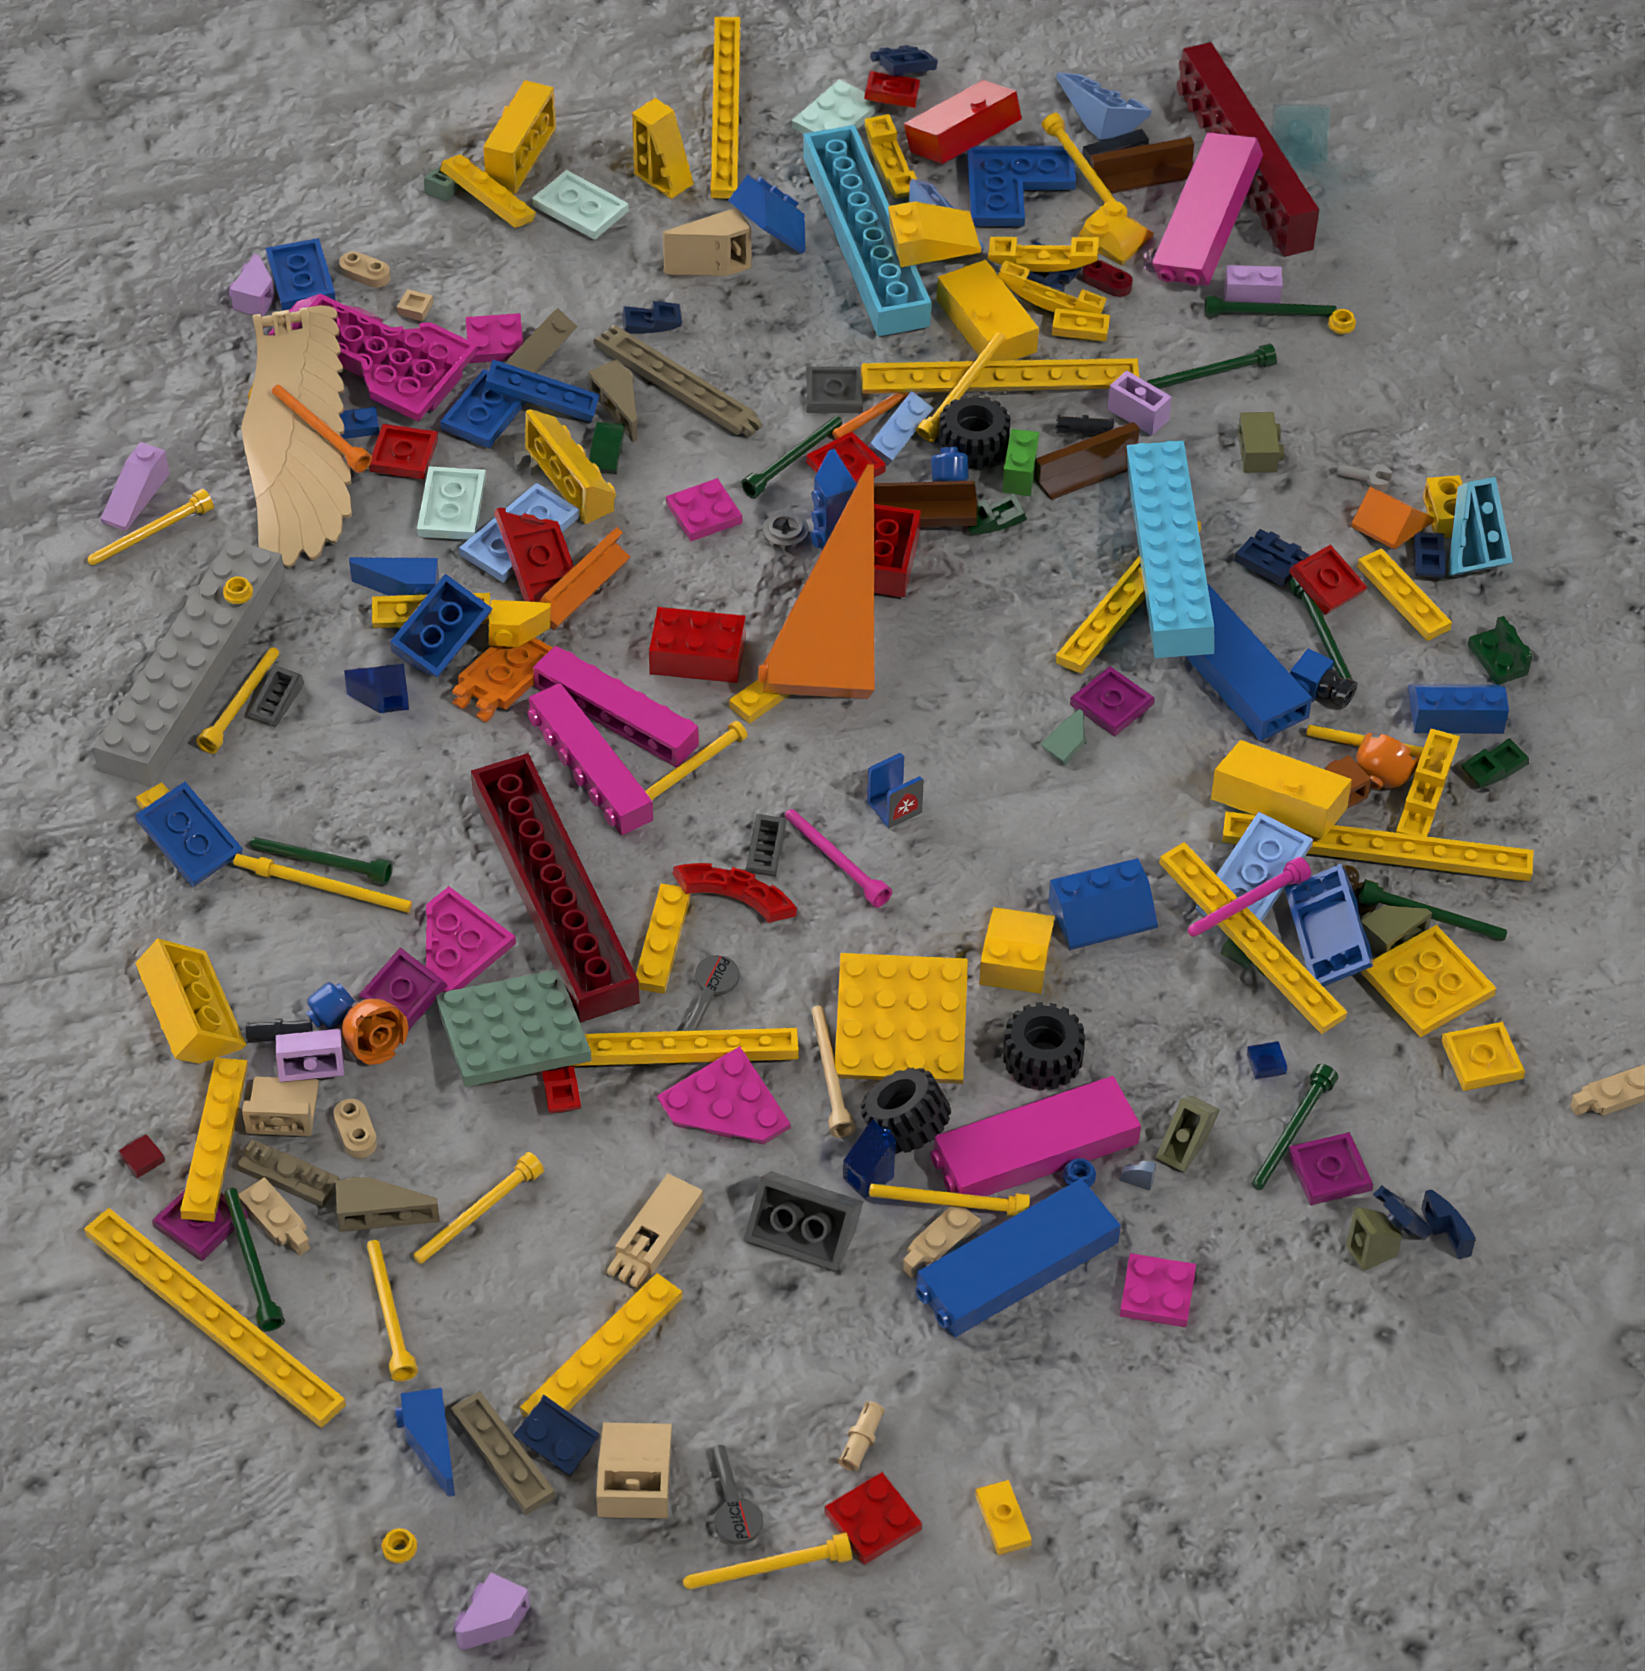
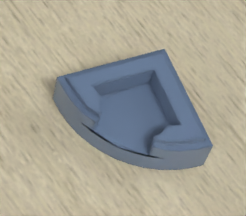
[1119,1161,1156,1191]

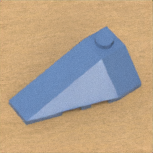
[1056,73,1152,141]

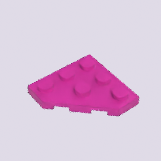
[426,886,516,992]
[657,1046,791,1145]

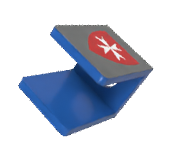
[867,753,924,829]

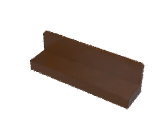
[1090,137,1195,194]
[1034,422,1140,500]
[874,481,978,527]

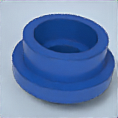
[1063,1158,1096,1188]

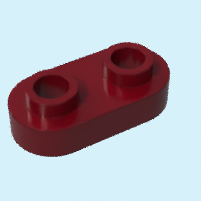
[1082,260,1133,297]

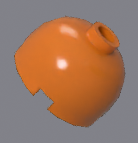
[1357,733,1419,790]
[342,998,409,1065]

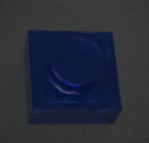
[1246,1041,1288,1079]

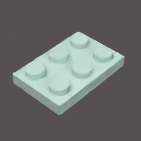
[792,79,881,134]
[532,170,629,240]
[417,466,486,540]

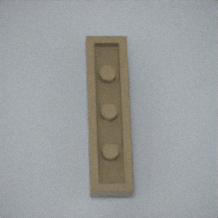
[451,1391,555,1515]

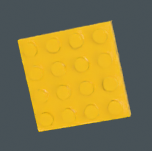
[835,953,968,1084]

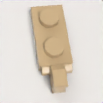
[1570,1064,1645,1116]
[238,1177,310,1256]
[902,1206,981,1278]

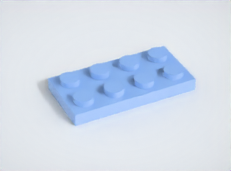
[459,483,580,582]
[1196,812,1313,922]

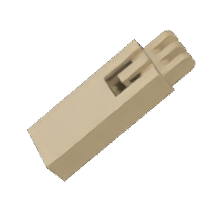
[607,1173,703,1288]

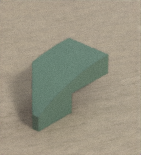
[1041,709,1087,766]

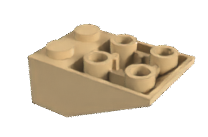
[663,208,751,276]
[596,1422,672,1519]

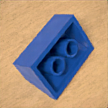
[728,174,806,254]
[811,449,857,551]
[390,574,493,678]
[1408,684,1509,734]
[1048,858,1158,950]

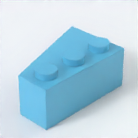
[1448,477,1513,577]

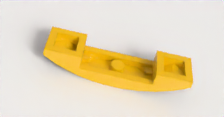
[864,114,917,198]
[988,237,1099,272]
[998,260,1107,314]

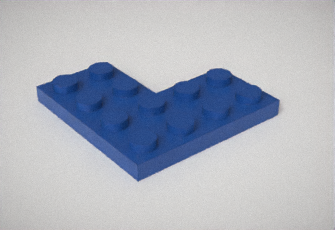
[967,146,1076,226]

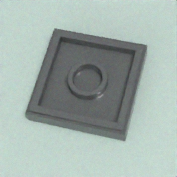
[806,367,863,413]

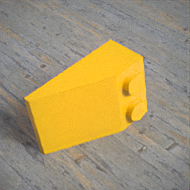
[888,201,981,267]
[979,907,1055,994]

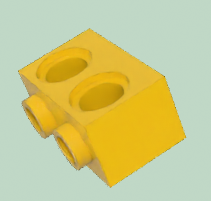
[1423,475,1463,538]

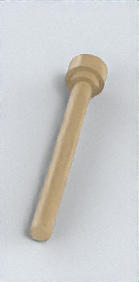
[811,1005,856,1138]

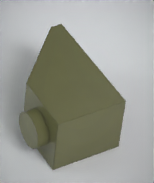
[1361,905,1432,957]
[1155,1095,1220,1172]
[1346,1207,1402,1271]

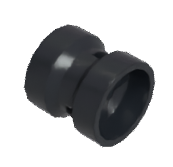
[1316,669,1358,708]

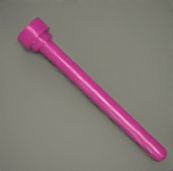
[785,809,892,908]
[1188,857,1311,937]

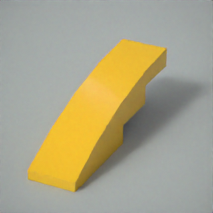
[1396,728,1460,837]

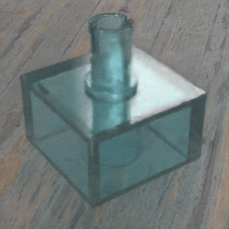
[1272,104,1330,162]

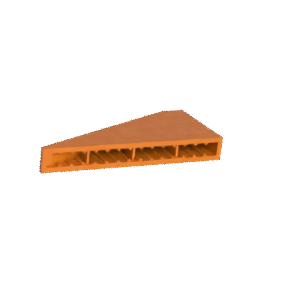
[758,465,875,699]

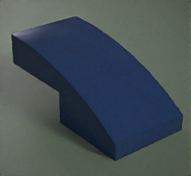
[622,301,682,334]
[1413,532,1445,578]
[1421,1189,1476,1260]

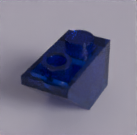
[344,664,409,713]
[843,1120,896,1199]

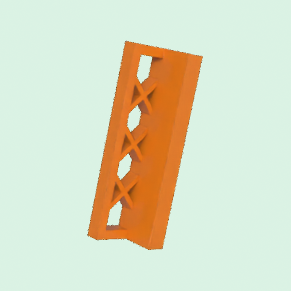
[539,527,630,631]

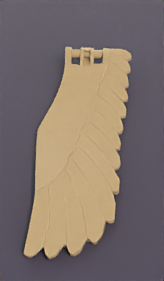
[241,305,352,568]

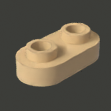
[339,251,391,287]
[334,1099,377,1158]

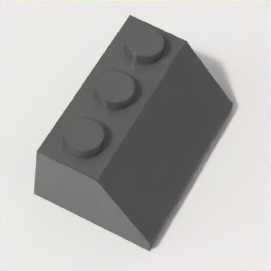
[744,1171,864,1271]

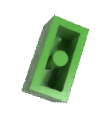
[1003,429,1039,496]

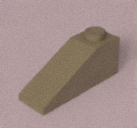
[505,308,578,373]
[589,359,638,442]
[335,1177,440,1232]

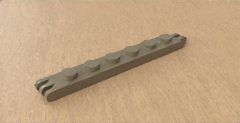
[593,325,762,437]

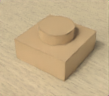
[397,289,433,321]

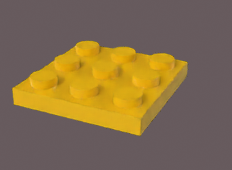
[1361,925,1497,1038]

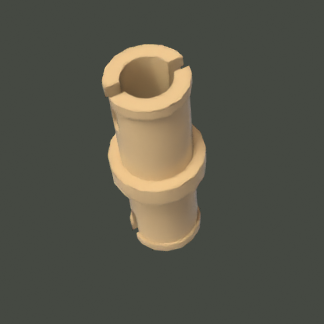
[838,1401,885,1472]

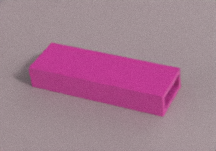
[1152,132,1263,286]
[930,1076,1141,1196]

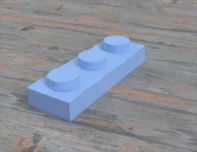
[868,391,933,466]

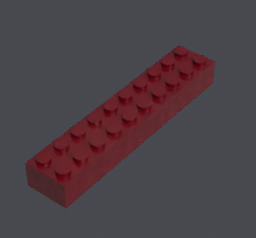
[1177,42,1320,257]
[471,753,640,1023]

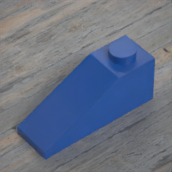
[349,557,439,596]
[395,1388,455,1496]

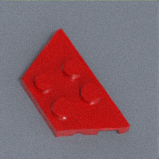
[494,507,574,602]

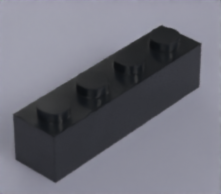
[1082,129,1149,164]

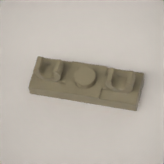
[237,1139,340,1208]

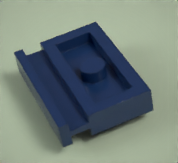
[1373,1185,1434,1240]
[514,1395,600,1477]

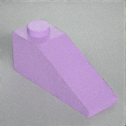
[100,442,170,531]

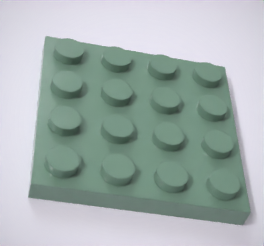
[435,970,591,1087]

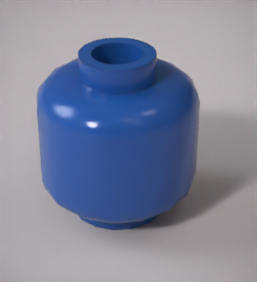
[931,447,969,482]
[306,982,355,1029]

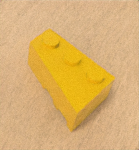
[632,98,694,199]

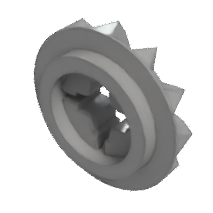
[763,511,809,550]

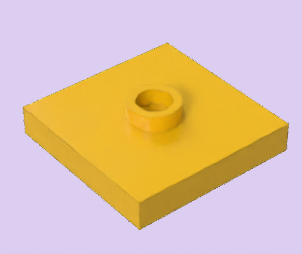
[1441,1022,1525,1091]

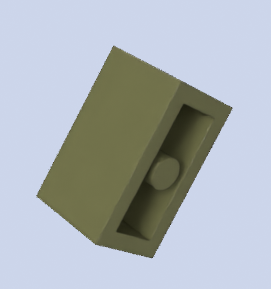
[1238,412,1284,473]

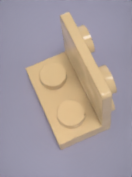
[242,1077,319,1136]

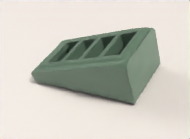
[424,166,461,201]

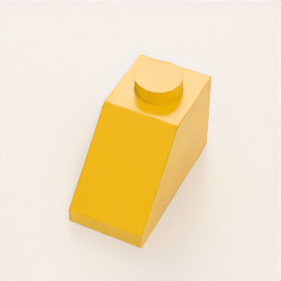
[489,599,551,647]

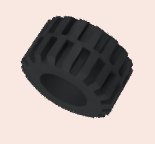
[939,395,1011,470]
[1003,1002,1085,1090]
[861,1067,951,1154]

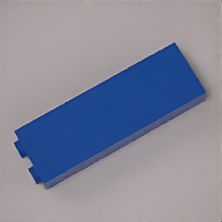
[1185,584,1312,741]
[915,1178,1121,1337]

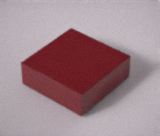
[118,1134,165,1179]

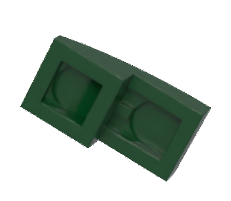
[589,422,625,474]
[967,493,1028,535]
[1461,738,1529,788]

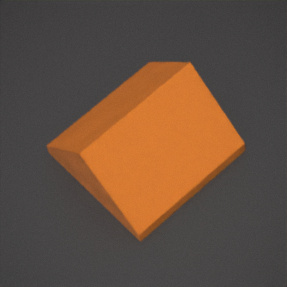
[1352,487,1434,549]

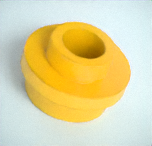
[1328,309,1356,334]
[223,576,253,604]
[382,1528,417,1563]

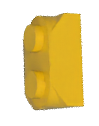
[1079,201,1154,265]

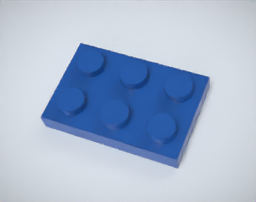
[265,238,336,310]
[440,369,527,449]
[135,781,243,887]

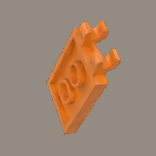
[452,638,553,722]

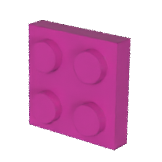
[465,313,523,363]
[666,478,743,541]
[1120,1253,1196,1328]

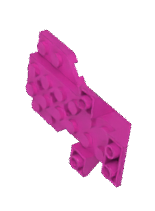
[268,294,478,422]

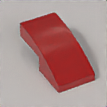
[542,1066,581,1113]

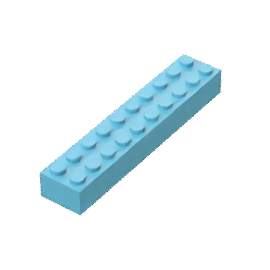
[803,125,931,337]
[1127,441,1214,658]

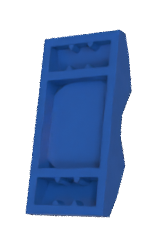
[1284,864,1373,987]

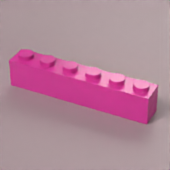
[533,645,699,768]
[527,683,653,836]

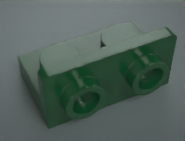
[1468,616,1533,685]

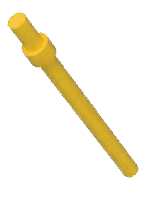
[234,853,412,913]

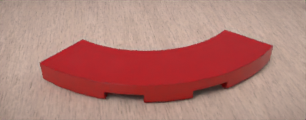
[672,863,798,923]

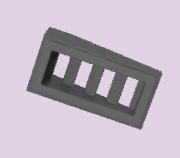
[248,665,304,727]
[745,814,787,876]

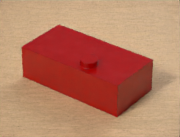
[904,80,1022,164]

